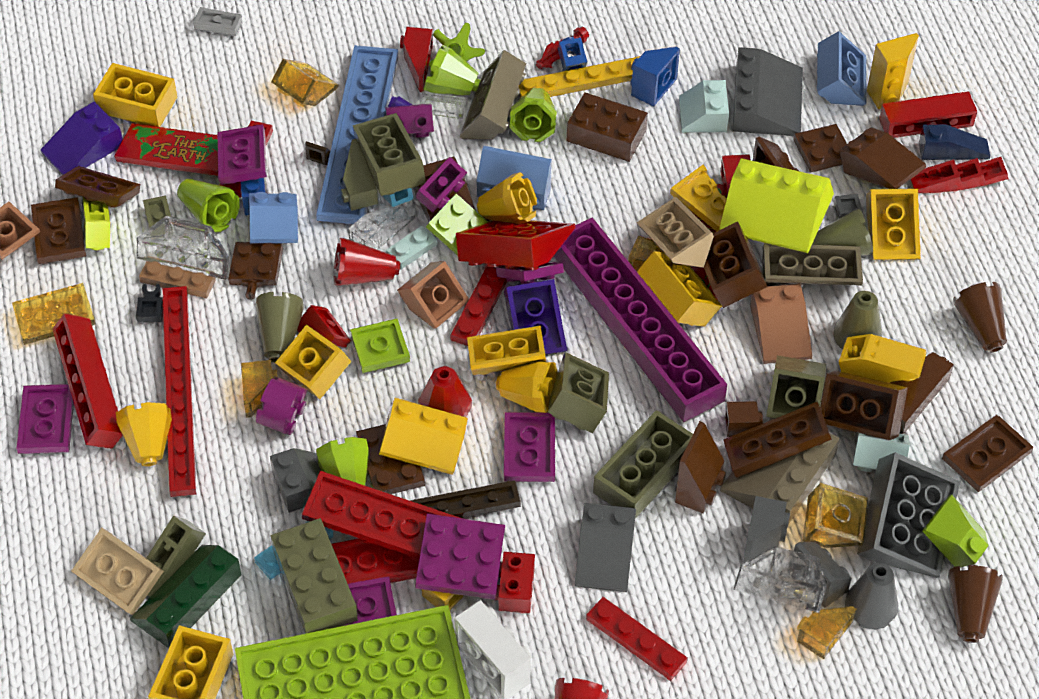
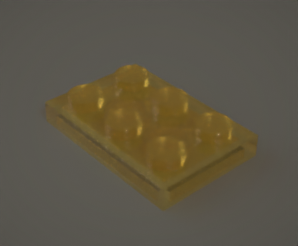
[12,283,96,345]

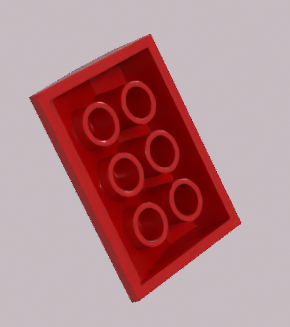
[456,220,575,270]

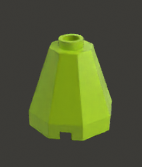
[424,45,481,96]
[509,88,557,142]
[316,437,369,486]

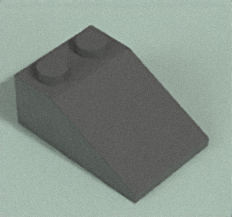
[575,503,636,592]

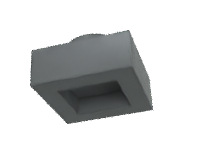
[834,194,863,219]

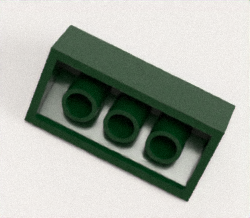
[130,545,242,649]

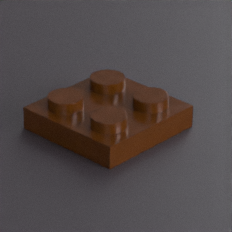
[793,124,847,173]

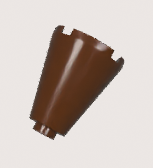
[953,282,1007,353]
[948,565,1003,643]

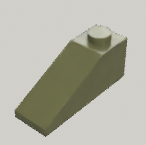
[340,139,378,211]
[146,516,206,597]

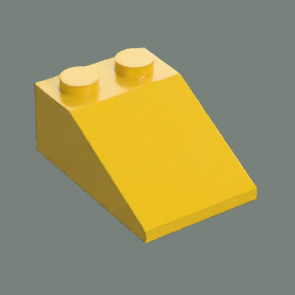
[866,189,921,260]

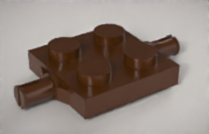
[228,242,284,299]

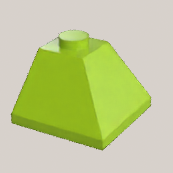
[923,495,989,568]

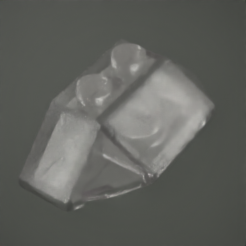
[136,216,229,280]
[733,547,827,613]

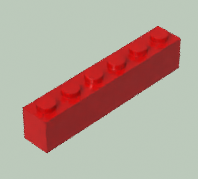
[52,313,123,449]

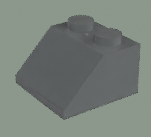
[270,448,322,513]
[742,496,790,568]
[789,542,852,608]

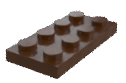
[723,402,832,478]

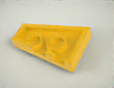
[670,164,727,231]

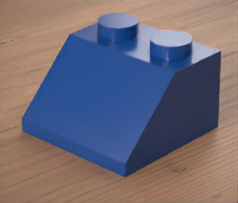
[630,47,680,107]

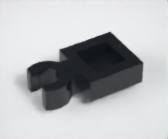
[136,284,163,323]

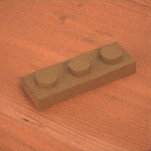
[139,258,216,299]

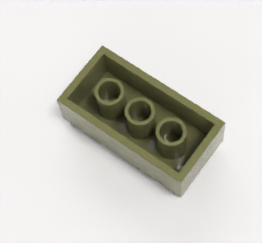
[352,113,426,196]
[593,410,693,519]
[270,518,358,634]

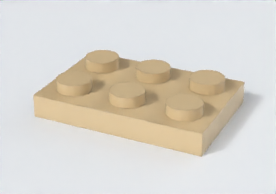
[71,527,164,615]

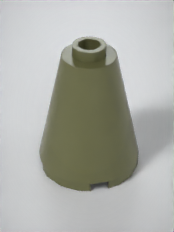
[812,209,873,256]
[833,291,883,350]
[255,292,304,363]

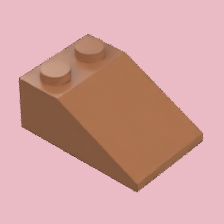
[750,283,812,364]

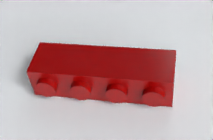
[879,91,977,138]

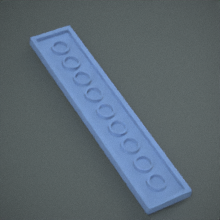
[316,45,398,225]

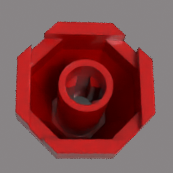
[418,366,472,417]

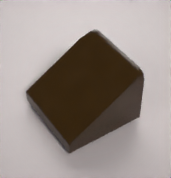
[305,141,330,165]

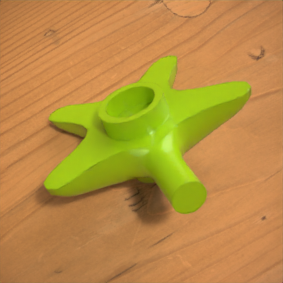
[429,23,485,67]

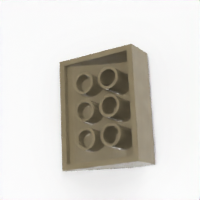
[720,417,840,525]

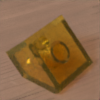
[271,59,339,107]
[802,483,868,548]

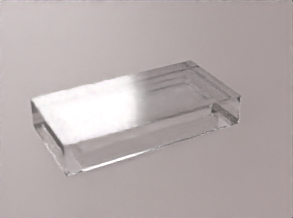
[419,92,467,119]

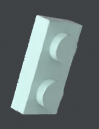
[386,226,438,270]

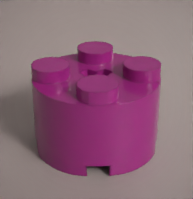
[256,377,307,435]

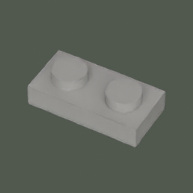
[193,7,242,36]

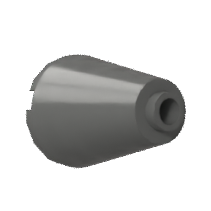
[845,562,899,630]

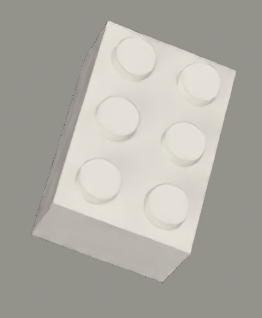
[454,600,532,699]

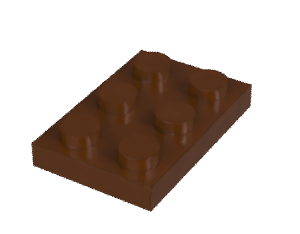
[55,166,141,207]
[31,197,86,264]
[942,414,1034,493]
[356,424,425,494]

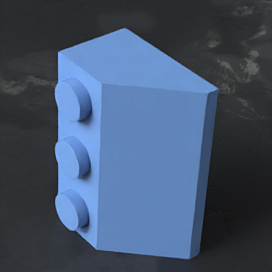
[817,31,866,106]
[476,146,552,210]

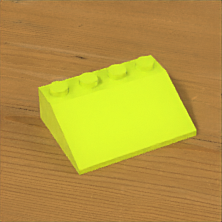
[719,159,834,253]

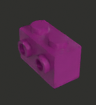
[385,103,434,137]
[416,157,467,213]

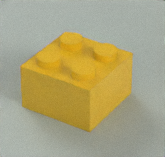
[275,325,351,399]

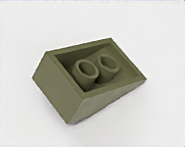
[548,352,609,434]

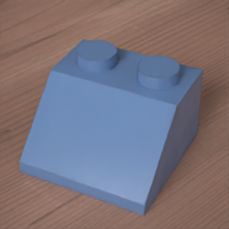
[249,192,298,243]

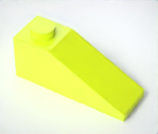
[83,197,110,250]

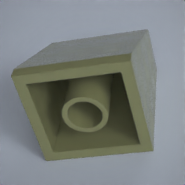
[766,355,826,418]

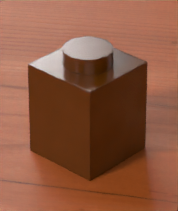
[725,401,763,437]

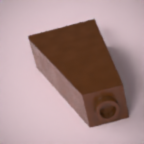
[890,352,954,434]

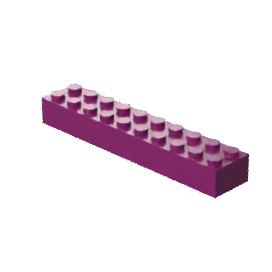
[553,217,727,423]

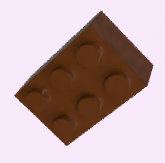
[566,92,648,162]
[704,221,767,308]
[820,371,908,440]

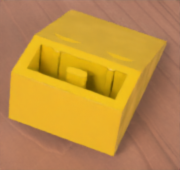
[839,334,927,383]

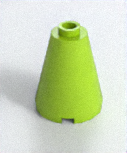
[177,179,240,232]

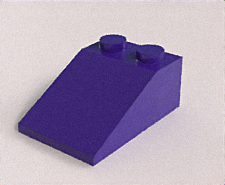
[40,102,123,175]
[504,279,567,355]

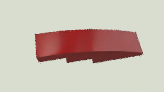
[911,157,1009,193]

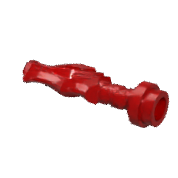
[536,26,589,69]

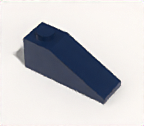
[919,124,990,160]

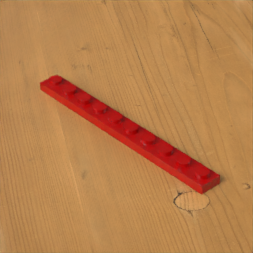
[162,286,197,497]

